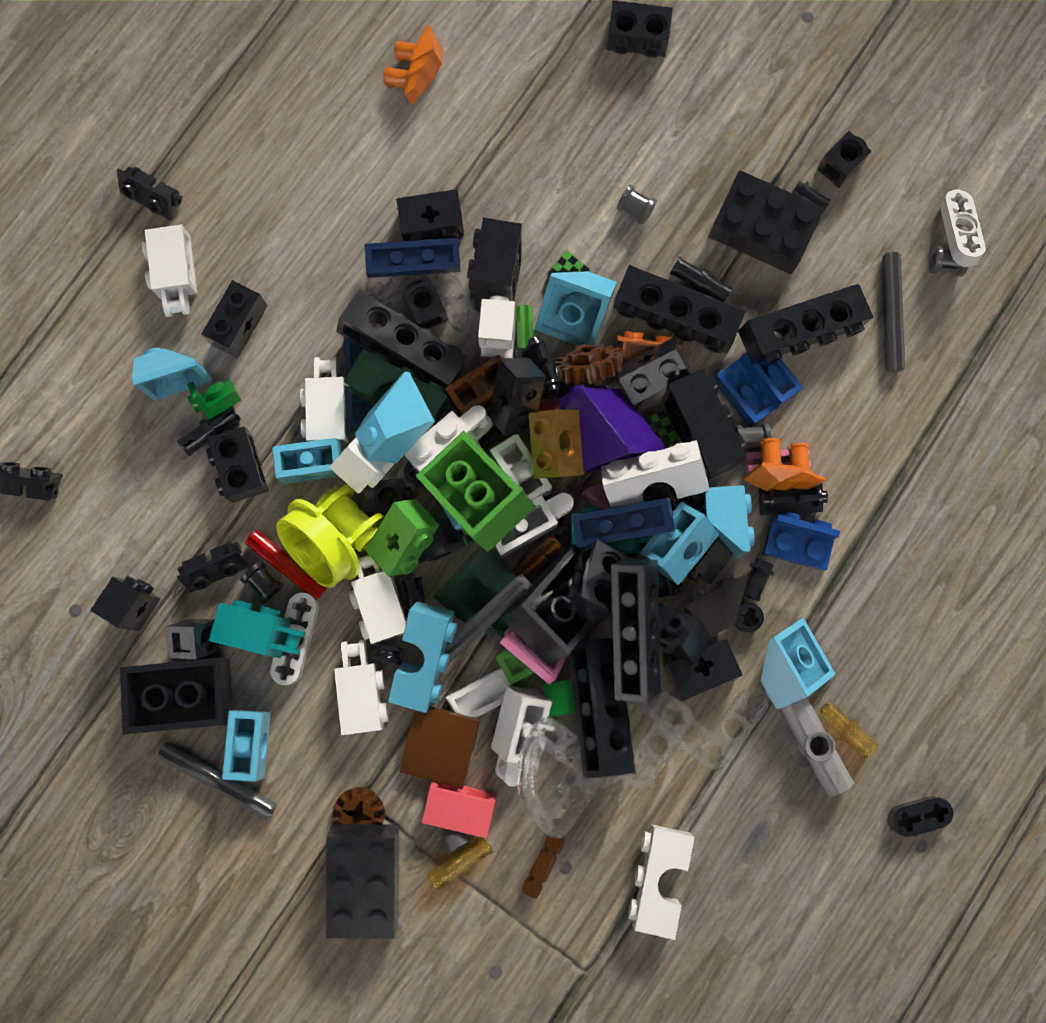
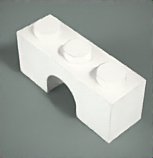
[478,296,516,364]
[601,440,710,508]
[628,824,694,940]

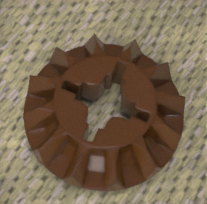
[332,787,385,825]

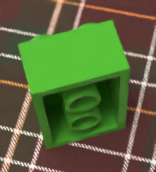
[415,430,536,553]

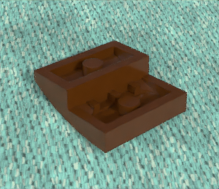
[400,706,480,789]

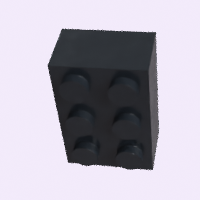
[708,170,825,275]
[467,217,522,312]
[661,369,747,480]
[502,544,594,666]
[120,658,232,735]
[326,824,399,939]

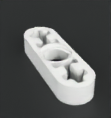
[940,190,986,267]
[270,593,319,685]

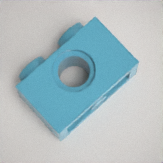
[272,438,343,485]
[640,502,720,585]
[222,710,271,782]

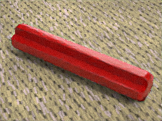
[245,530,327,600]

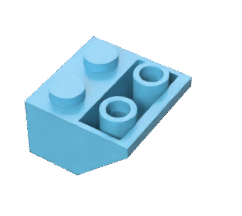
[695,485,755,559]

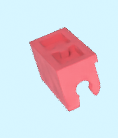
[422,781,497,838]

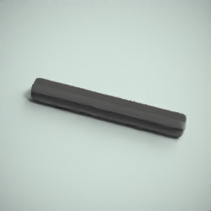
[882,252,905,373]
[445,575,532,662]
[158,742,277,819]

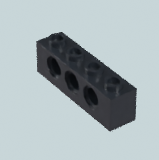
[613,265,746,353]
[738,283,874,365]
[336,290,468,398]
[611,559,661,703]
[569,639,636,779]

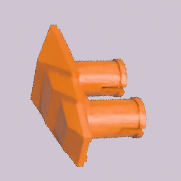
[383,25,443,105]
[743,438,826,491]

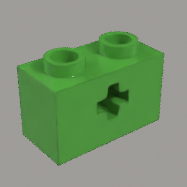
[365,499,439,577]

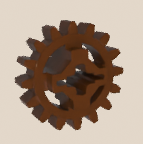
[554,343,624,386]

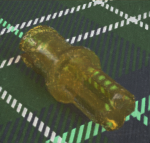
[818,701,878,759]

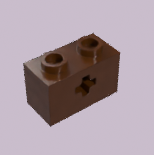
[445,354,502,417]

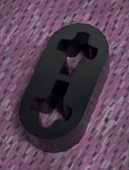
[887,796,954,837]

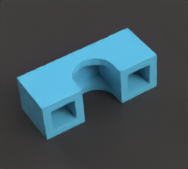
[388,601,457,713]

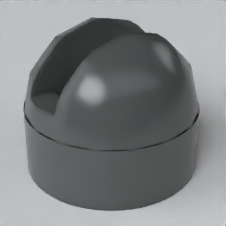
[442,829,471,855]

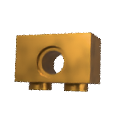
[529,410,584,479]

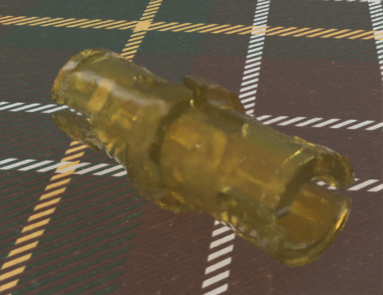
[427,837,494,891]

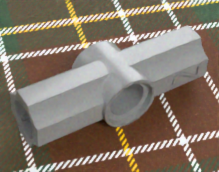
[780,697,854,797]

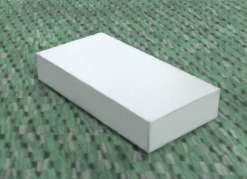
[446,668,514,718]

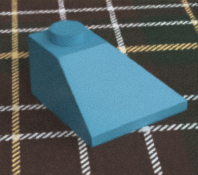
[534,272,617,346]
[132,348,214,401]
[355,372,435,464]
[760,618,836,710]

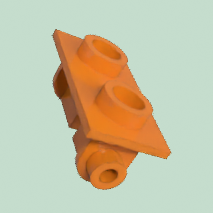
[616,330,681,362]

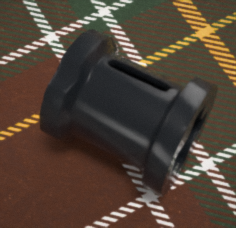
[240,561,284,604]

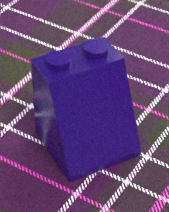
[558,384,666,473]

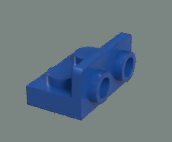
[762,512,840,571]

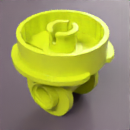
[276,484,385,588]

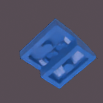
[713,352,804,427]

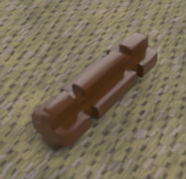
[507,536,562,582]
[522,833,565,899]

